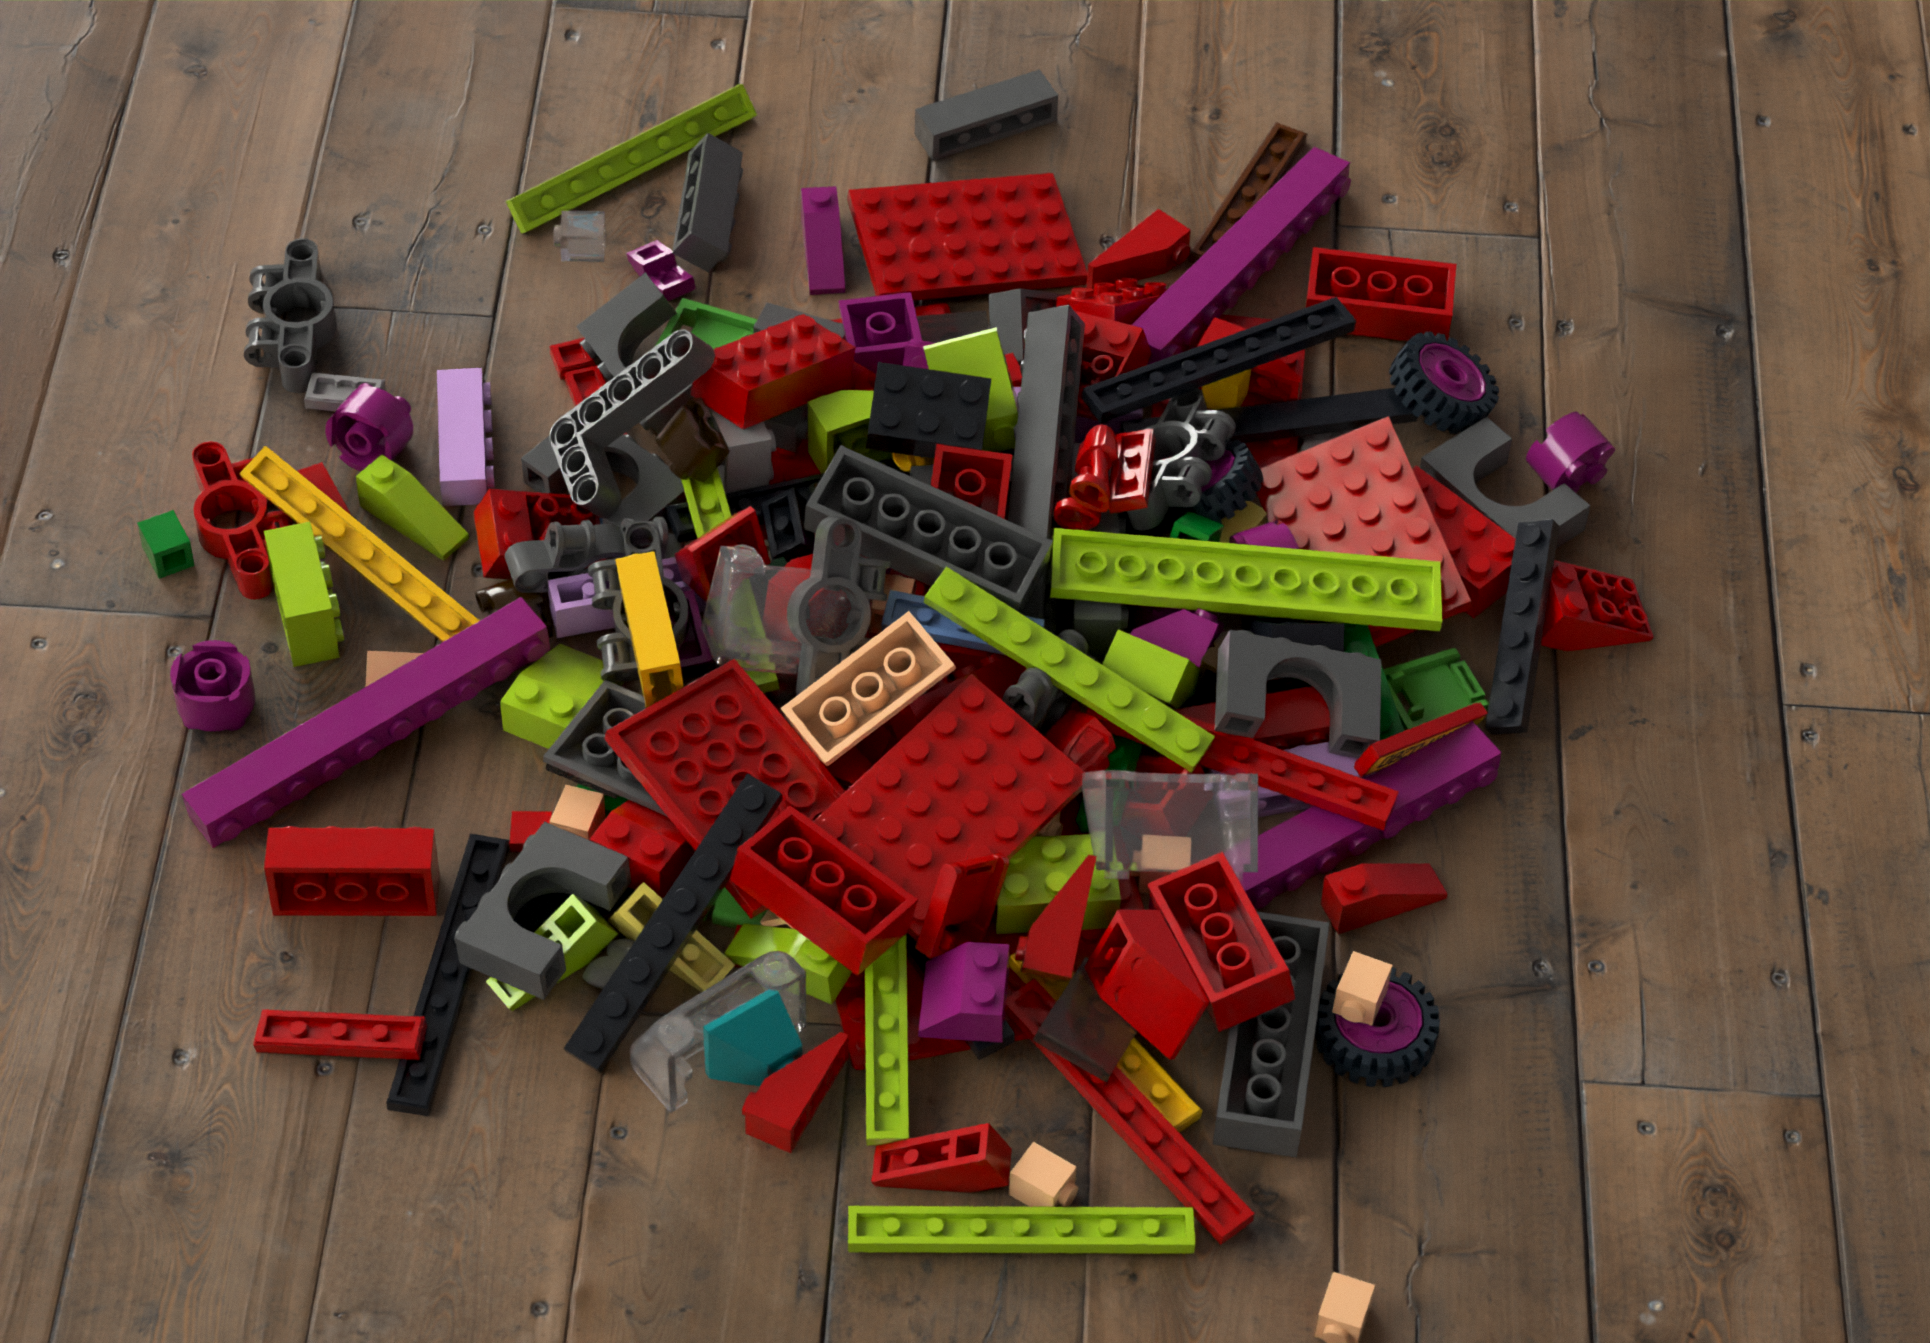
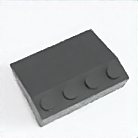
[543,680,667,816]

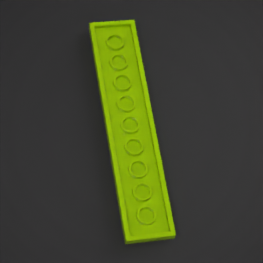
[1050,528,1442,631]

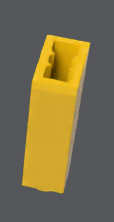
[615,551,684,708]

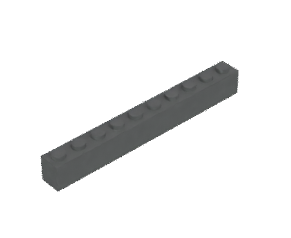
[1007,304,1085,635]

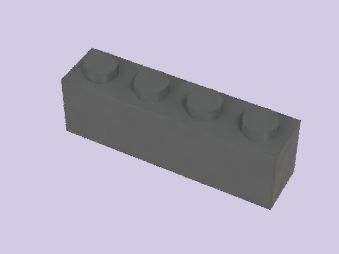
[915,69,1058,161]
[672,133,743,272]

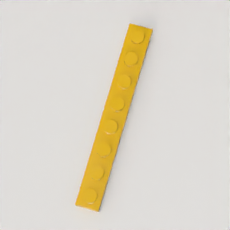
[240,445,480,642]

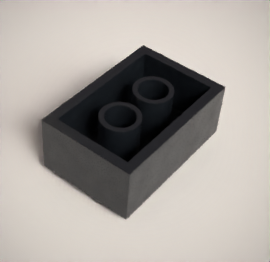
[865,362,991,459]

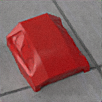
[1044,709,1117,783]

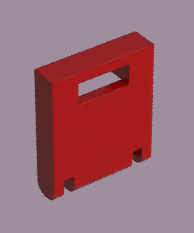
[915,852,1009,958]

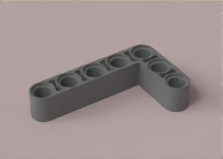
[549,329,715,518]

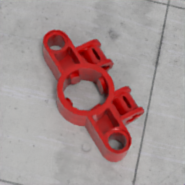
[192,441,293,600]

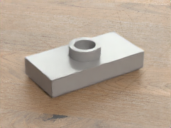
[304,372,386,411]

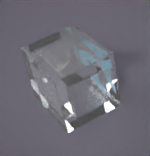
[554,211,606,262]

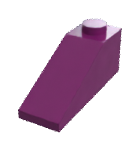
[801,186,845,295]

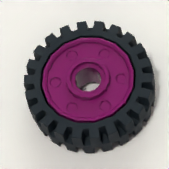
[1389,332,1499,435]
[1163,439,1264,524]
[1314,967,1440,1087]

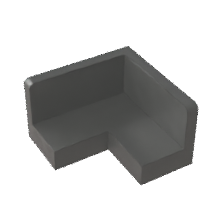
[989,288,1064,364]

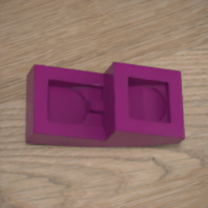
[626,240,696,301]

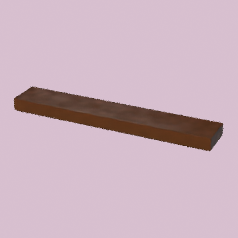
[1188,122,1307,264]

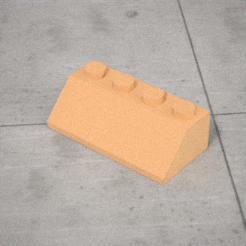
[781,611,956,767]

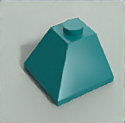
[703,987,803,1087]

